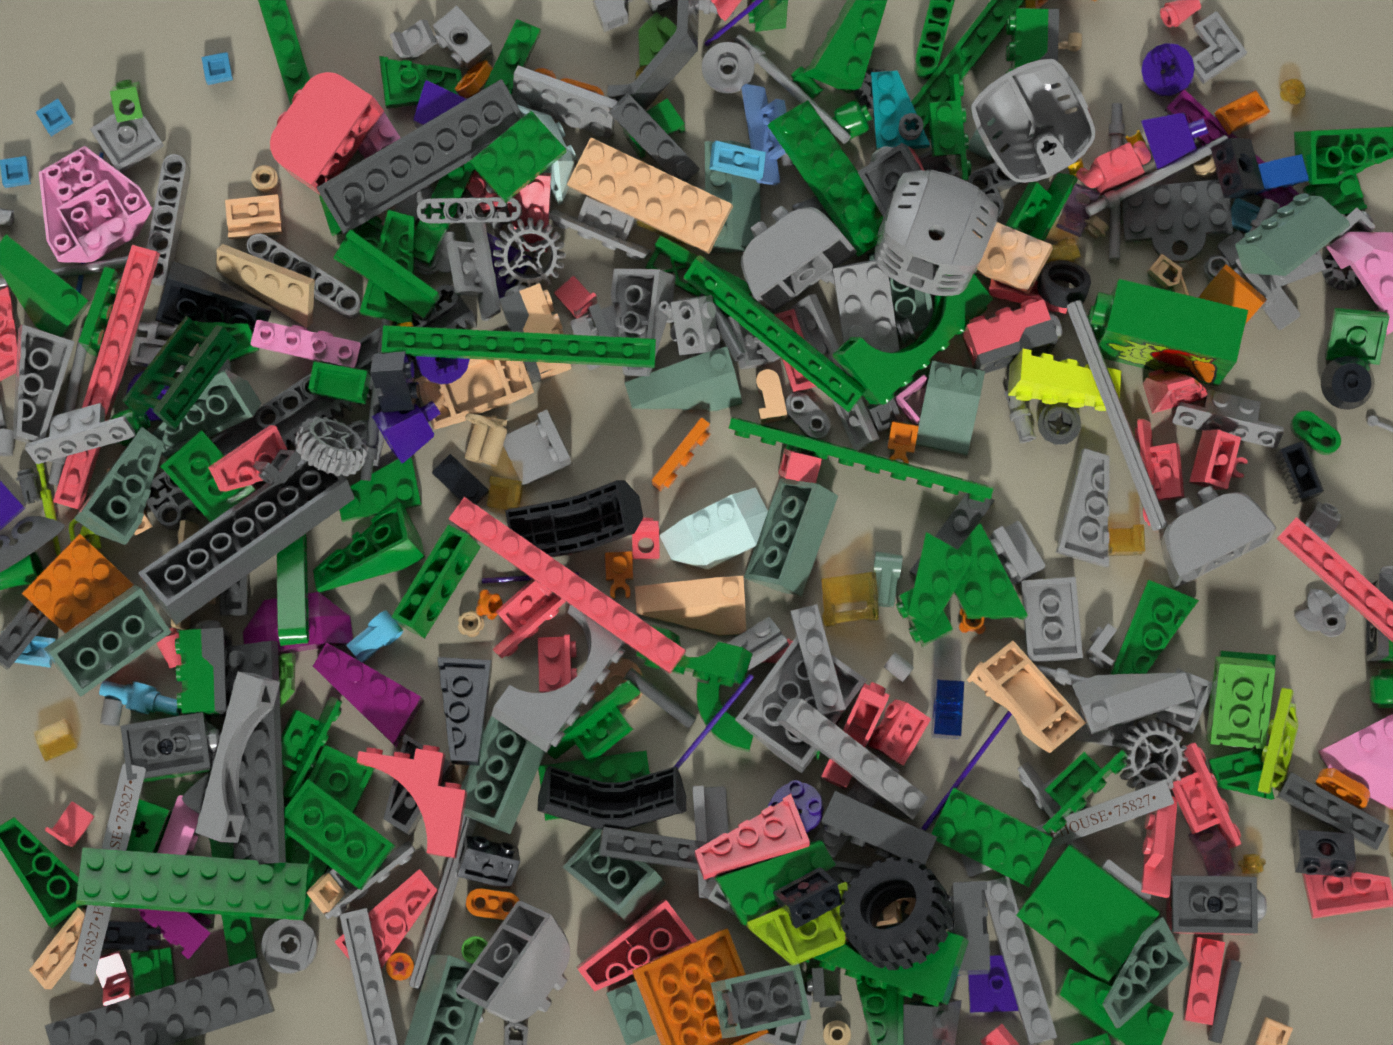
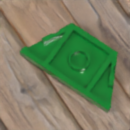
[954,524,1028,620]

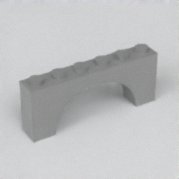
[491,605,638,752]

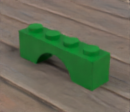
[636,625,753,687]

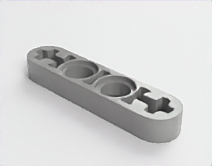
[417,197,522,224]

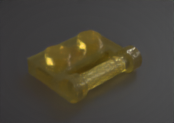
[822,572,879,627]

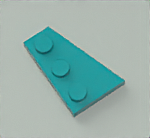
[871,71,930,150]

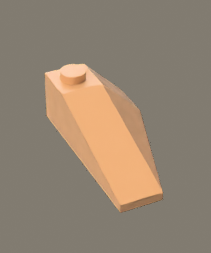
[635,576,746,636]

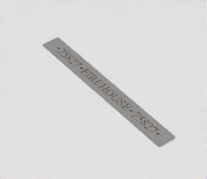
[70,763,146,985]
[961,781,1174,877]

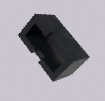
[370,351,420,412]

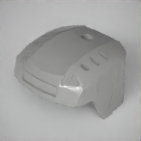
[971,59,1095,183]
[875,170,998,296]

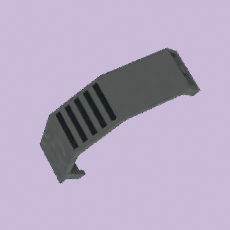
[607,0,699,110]

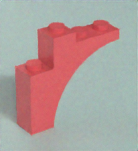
[821,682,890,790]
[357,745,467,858]

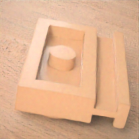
[225,194,283,240]

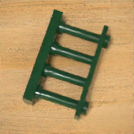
[122,316,239,429]

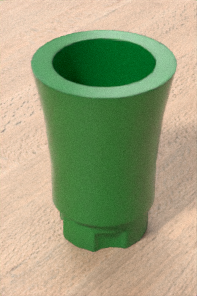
[0,551,43,591]

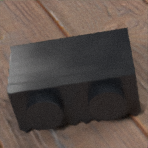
[1274,441,1324,505]

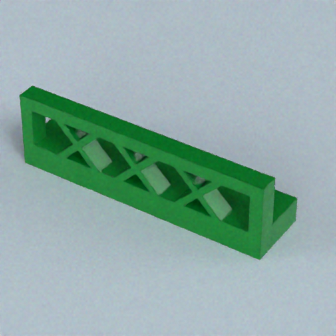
[336,229,440,320]
[645,236,752,313]

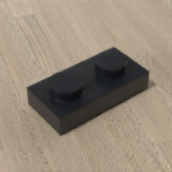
[431,454,490,505]

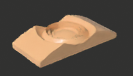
[415,359,534,430]
[977,641,1086,753]

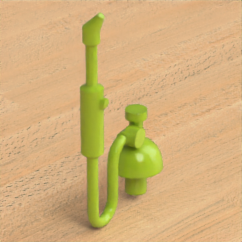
[36,463,102,556]

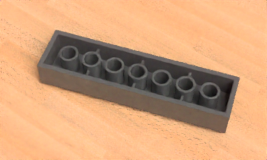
[138,459,355,625]

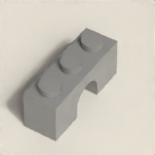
[593,0,677,32]

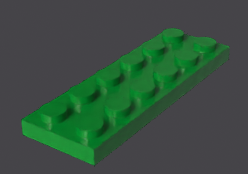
[767,100,883,257]
[285,745,375,919]

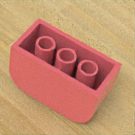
[270,72,384,195]

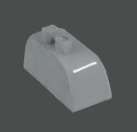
[741,206,857,313]
[1161,486,1277,589]
[456,901,570,1023]

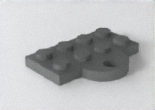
[1122,179,1233,264]

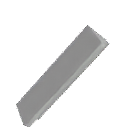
[693,786,728,899]

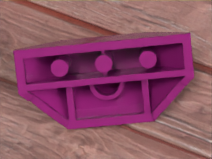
[242,592,354,655]

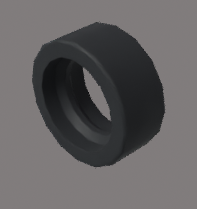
[1037,260,1091,308]

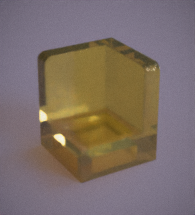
[487,476,523,510]
[1108,524,1145,556]

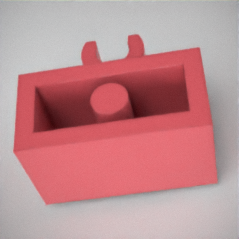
[1189,430,1248,490]

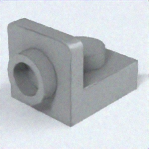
[390,19,437,59]

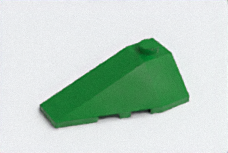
[1294,127,1393,185]
[0,234,91,337]
[313,502,425,592]

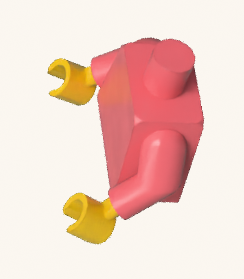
[1068,130,1151,196]

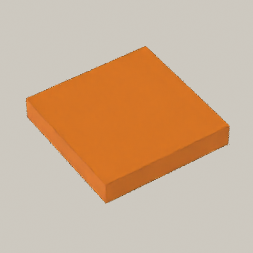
[1198,264,1267,325]

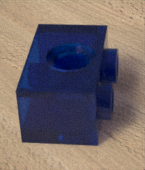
[931,679,965,739]

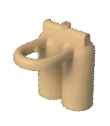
[464,413,507,466]

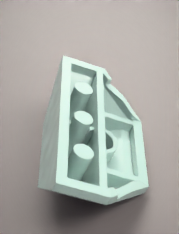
[517,105,577,206]
[659,487,768,570]

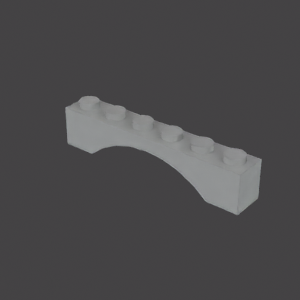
[195,671,280,843]
[775,698,928,820]

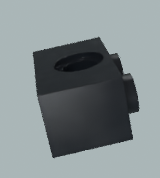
[1211,138,1265,198]
[1293,829,1356,877]

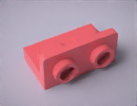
[538,634,577,693]
[868,699,931,766]

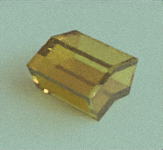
[33,719,79,762]

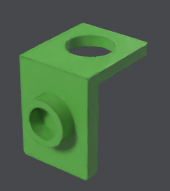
[110,80,143,122]

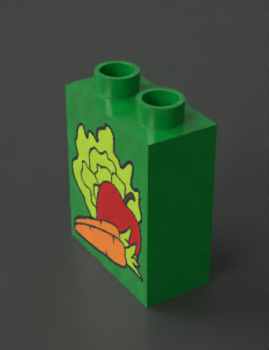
[1087,279,1248,387]

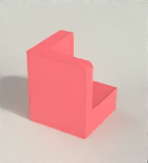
[778,448,822,483]

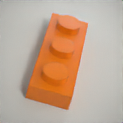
[652,417,711,492]

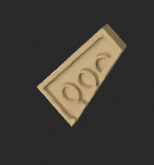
[216,244,315,328]

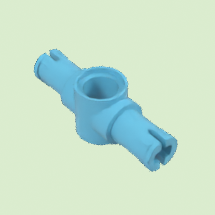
[99,680,182,716]

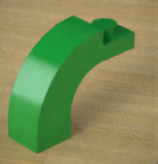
[697,677,753,752]

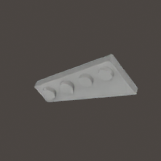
[1055,448,1109,567]

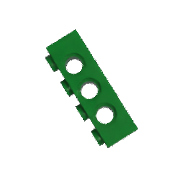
[391,525,481,639]

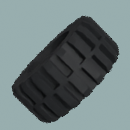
[839,857,953,970]

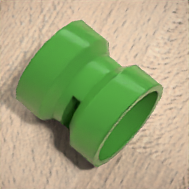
[461,936,488,964]

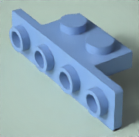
[741,84,786,185]

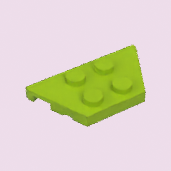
[1258,688,1299,794]
[747,882,847,966]

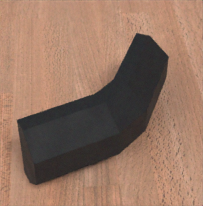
[505,480,643,557]
[537,766,687,829]

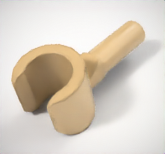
[1058,32,1082,52]

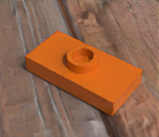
[1214,90,1271,135]

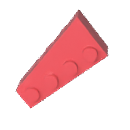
[577,899,697,992]

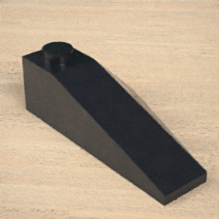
[155,261,273,332]

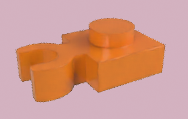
[887,421,919,464]
[605,551,633,599]

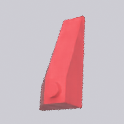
[1143,369,1208,414]

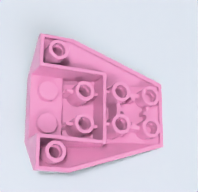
[39,146,152,262]

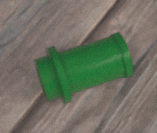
[791,66,823,100]

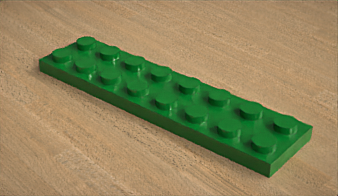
[76,847,308,920]

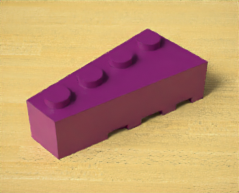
[313,643,424,747]
[131,908,214,959]

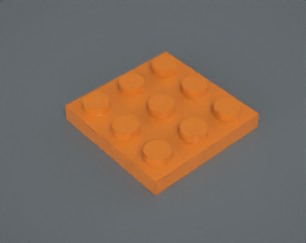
[21,534,134,633]

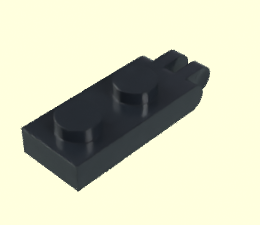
[102,921,161,951]

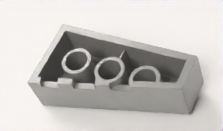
[13,325,75,443]

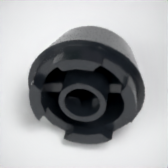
[1321,356,1375,410]

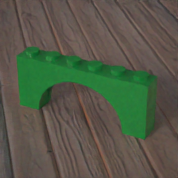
[832,265,993,405]
[804,931,969,1007]

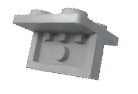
[570,304,620,370]
[988,521,1045,586]

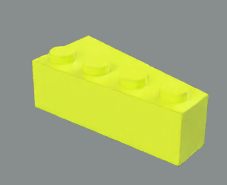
[1008,348,1121,411]

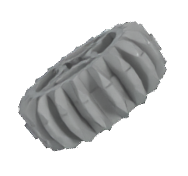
[493,218,566,287]
[294,417,368,476]
[1114,720,1188,791]

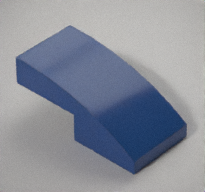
[1255,154,1309,195]

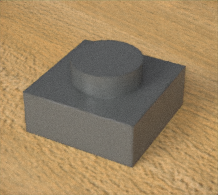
[867,398,903,433]

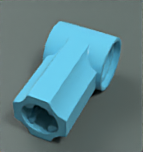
[347,610,404,663]

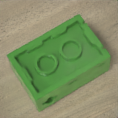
[1206,656,1275,749]

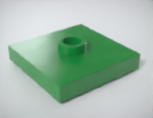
[1325,308,1390,365]

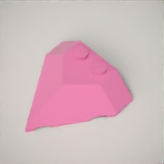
[1327,232,1393,335]
[1318,714,1393,810]

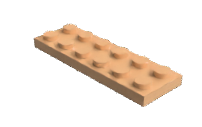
[567,138,733,254]

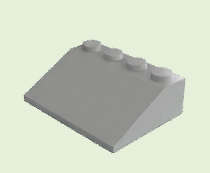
[735,636,867,774]

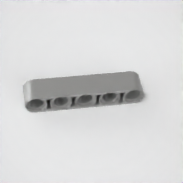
[147,154,190,286]
[247,233,362,319]

